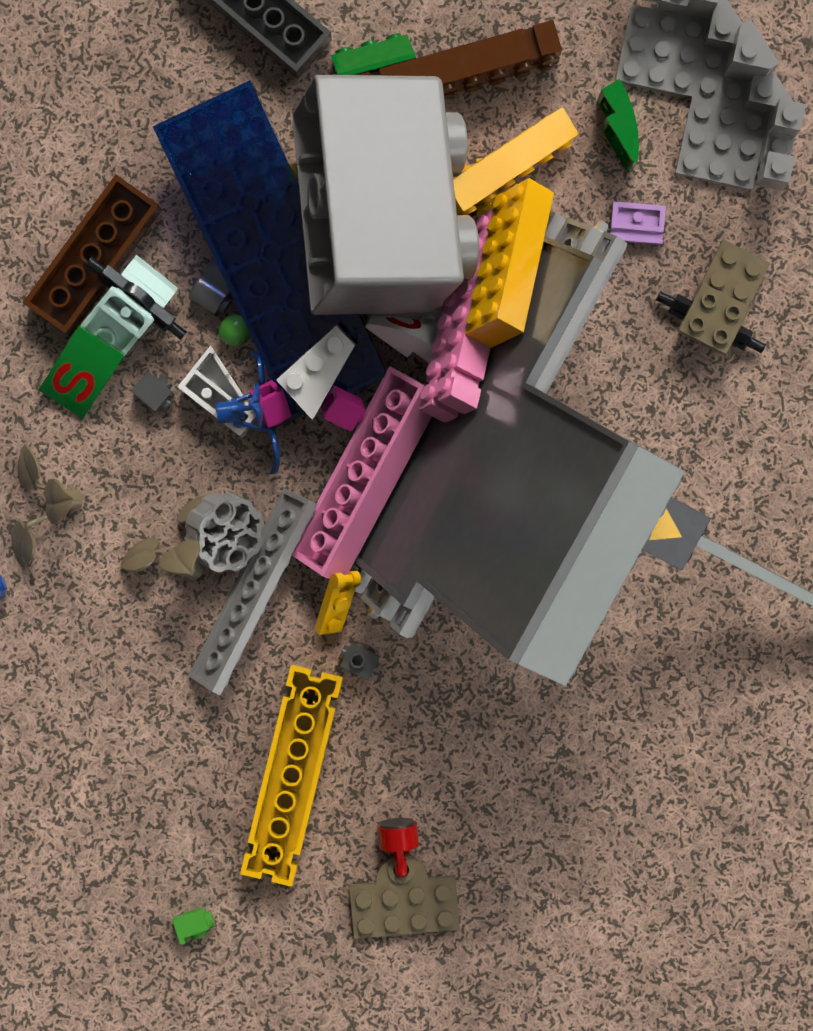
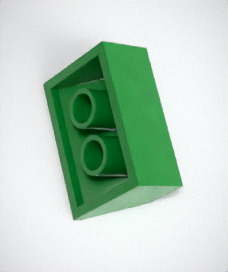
[331,33,416,75]

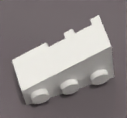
[276,324,356,420]
[178,345,257,438]

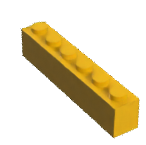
[453,107,579,215]

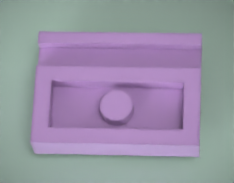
[610,201,666,245]

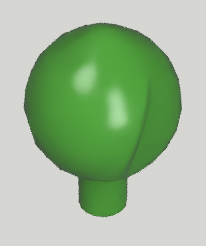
[219,314,262,346]

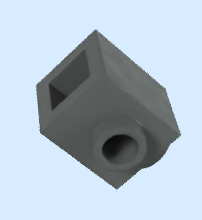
[131,371,174,414]
[338,642,380,681]

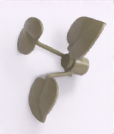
[11,444,83,568]
[120,495,206,581]

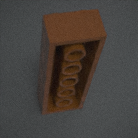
[23,174,162,337]

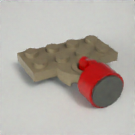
[349,818,460,939]

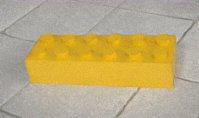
[465,178,554,348]

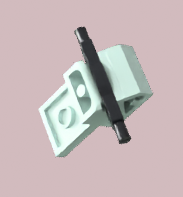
[68,255,187,356]

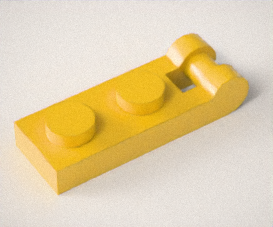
[314,571,361,635]

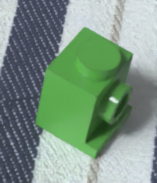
[172,906,215,945]

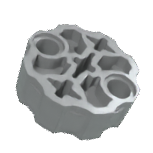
[184,492,264,573]

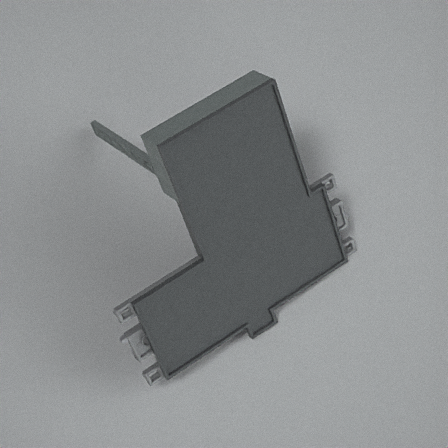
[350,211,813,686]

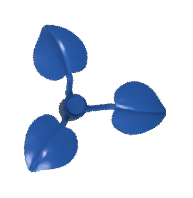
[216,351,280,475]

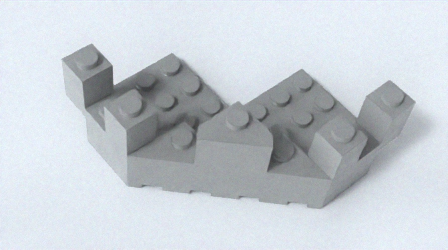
[615,0,806,191]

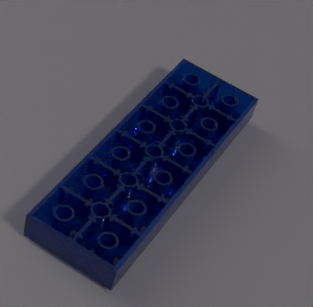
[152,80,387,420]

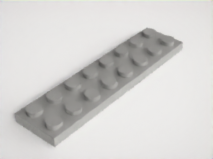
[189,488,317,695]

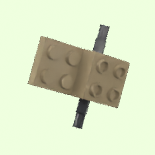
[655,239,770,356]

